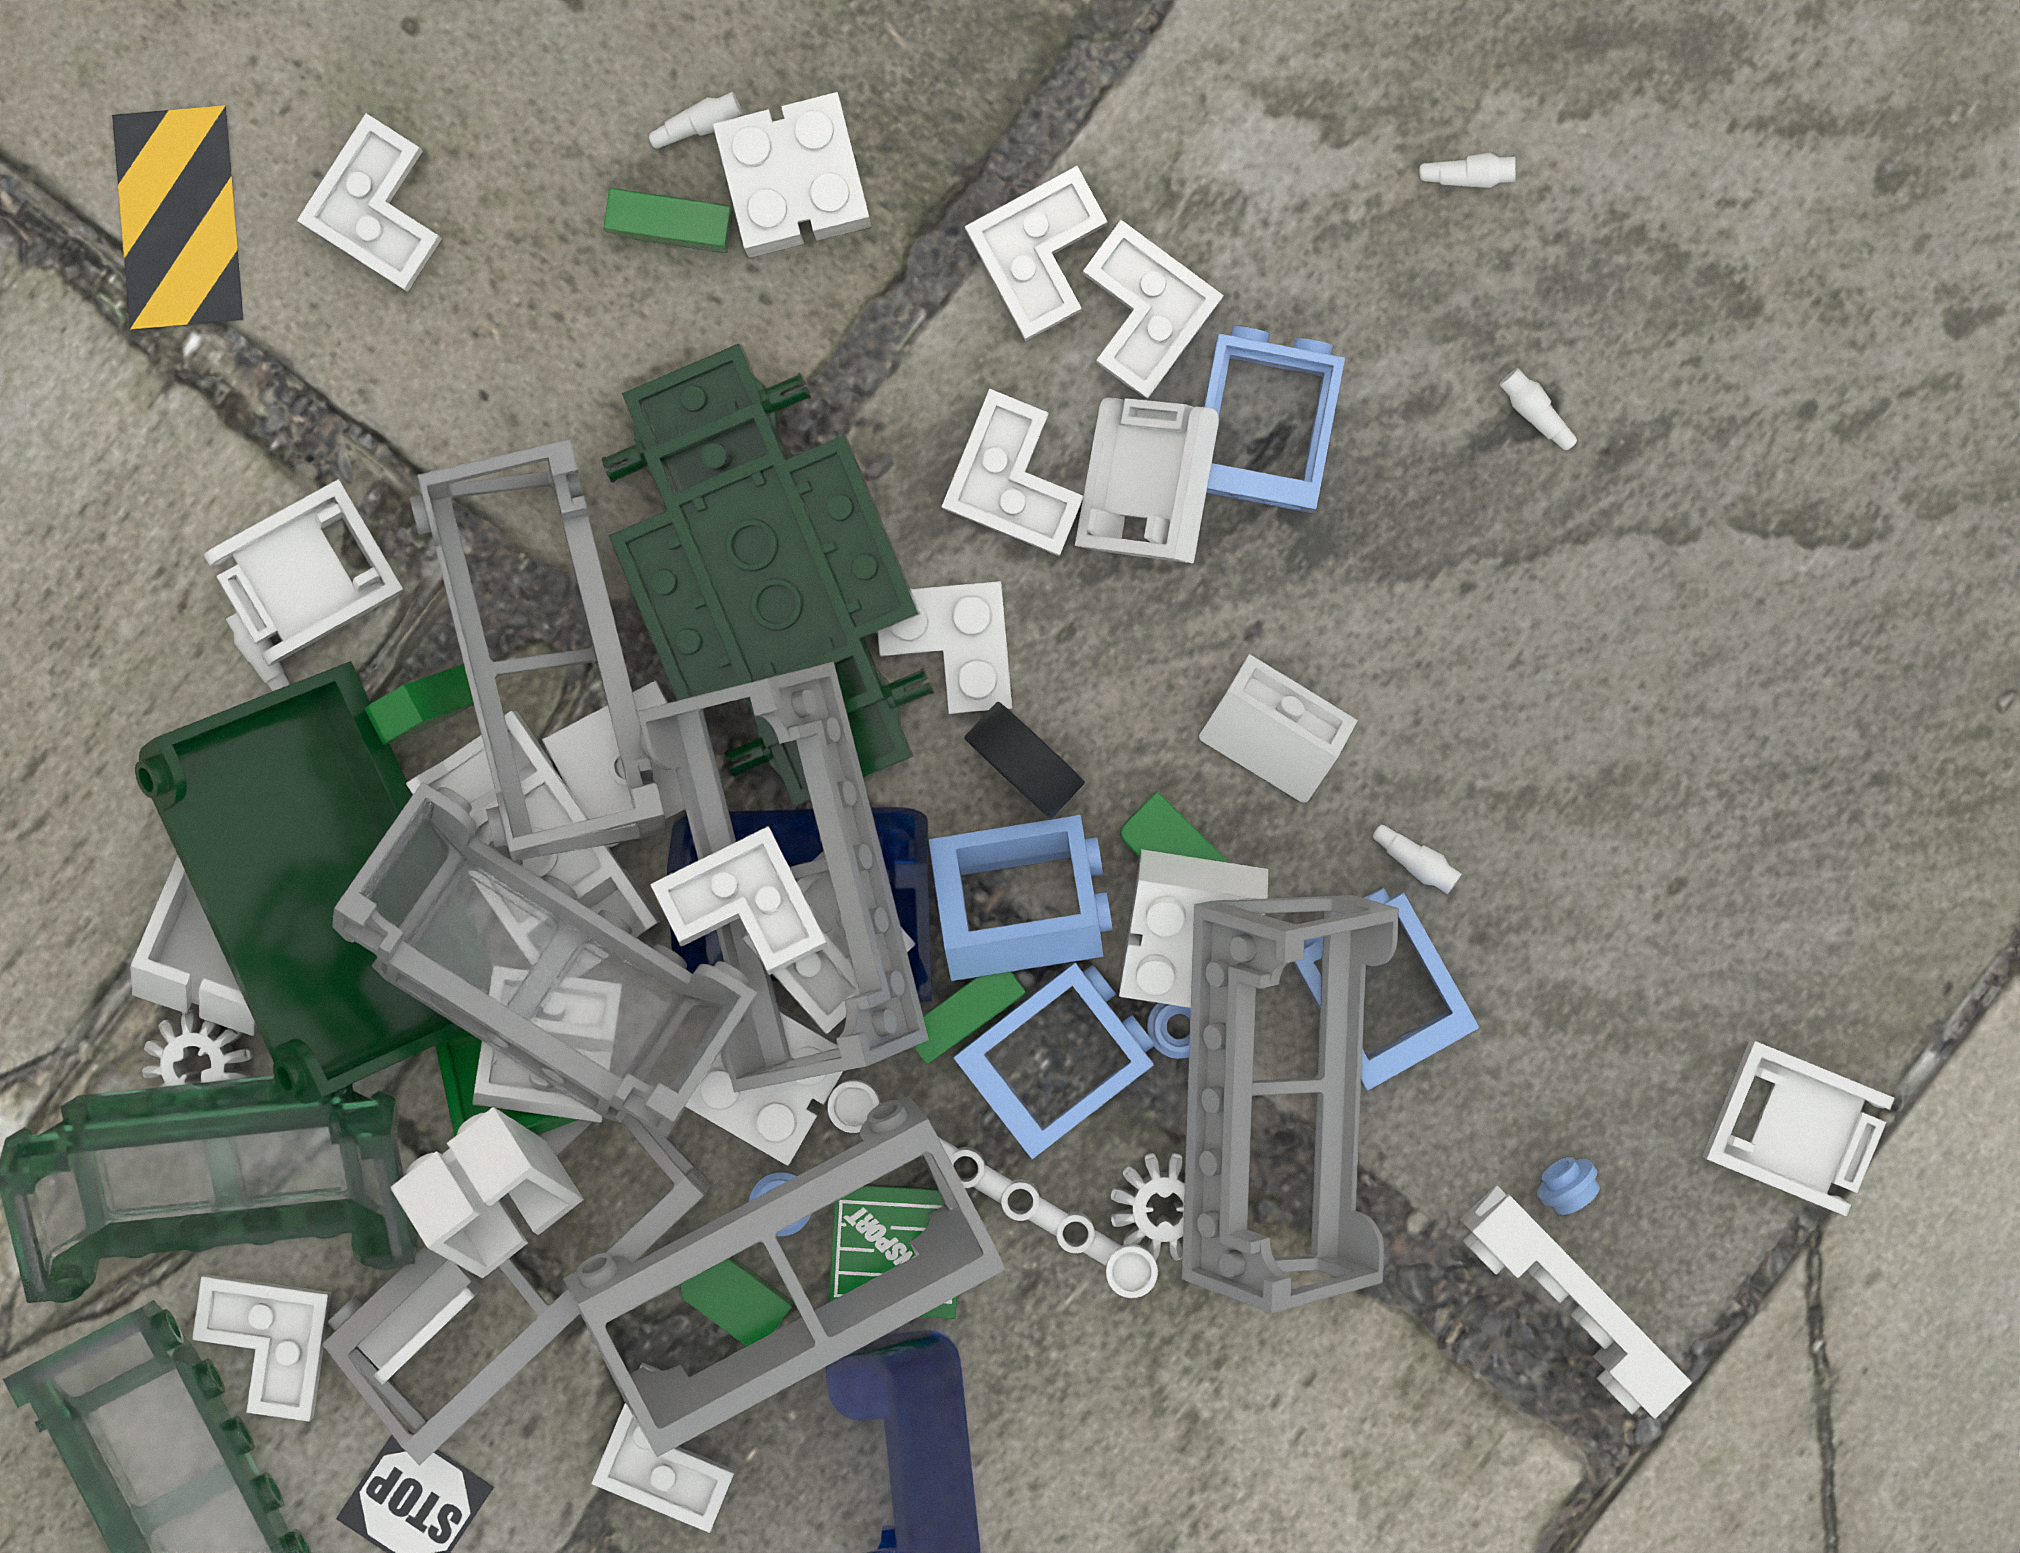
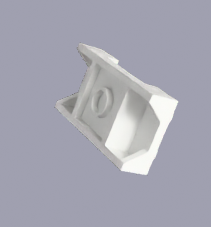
[406,711,661,979]
[1460,1185,1692,1419]

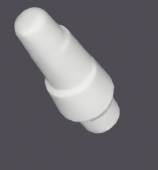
[649,92,743,149]
[1419,152,1516,188]
[1499,368,1577,450]
[226,613,290,691]
[1373,825,1462,895]

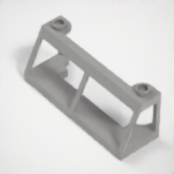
[410,439,666,861]
[637,662,929,1093]
[1182,895,1399,1314]
[563,1096,1006,1457]
[322,1113,712,1466]

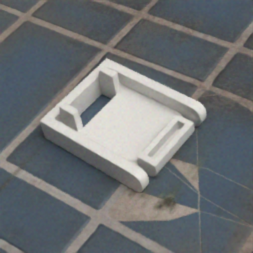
[1075,397,1219,563]
[203,479,403,667]
[1702,1039,1895,1216]

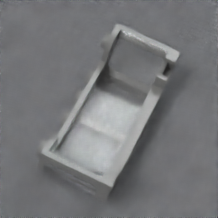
[332,782,758,1138]

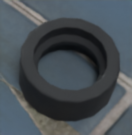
[964,702,1085,818]

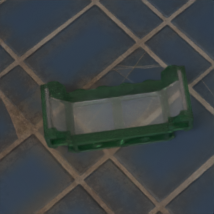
[0,1075,419,1303]
[3,1300,311,1553]

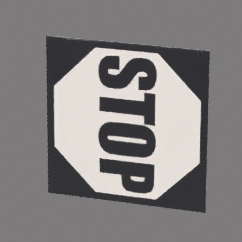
[336,1428,494,1553]

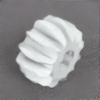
[142,1009,254,1118]
[1111,1153,1185,1261]

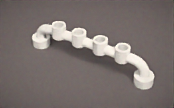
[828,1080,1158,1298]

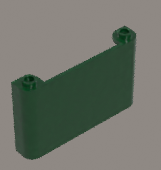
[135,661,493,1104]

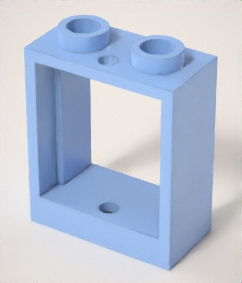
[1203,326,1345,513]
[929,815,1113,981]
[1293,888,1480,1091]
[953,961,1155,1159]

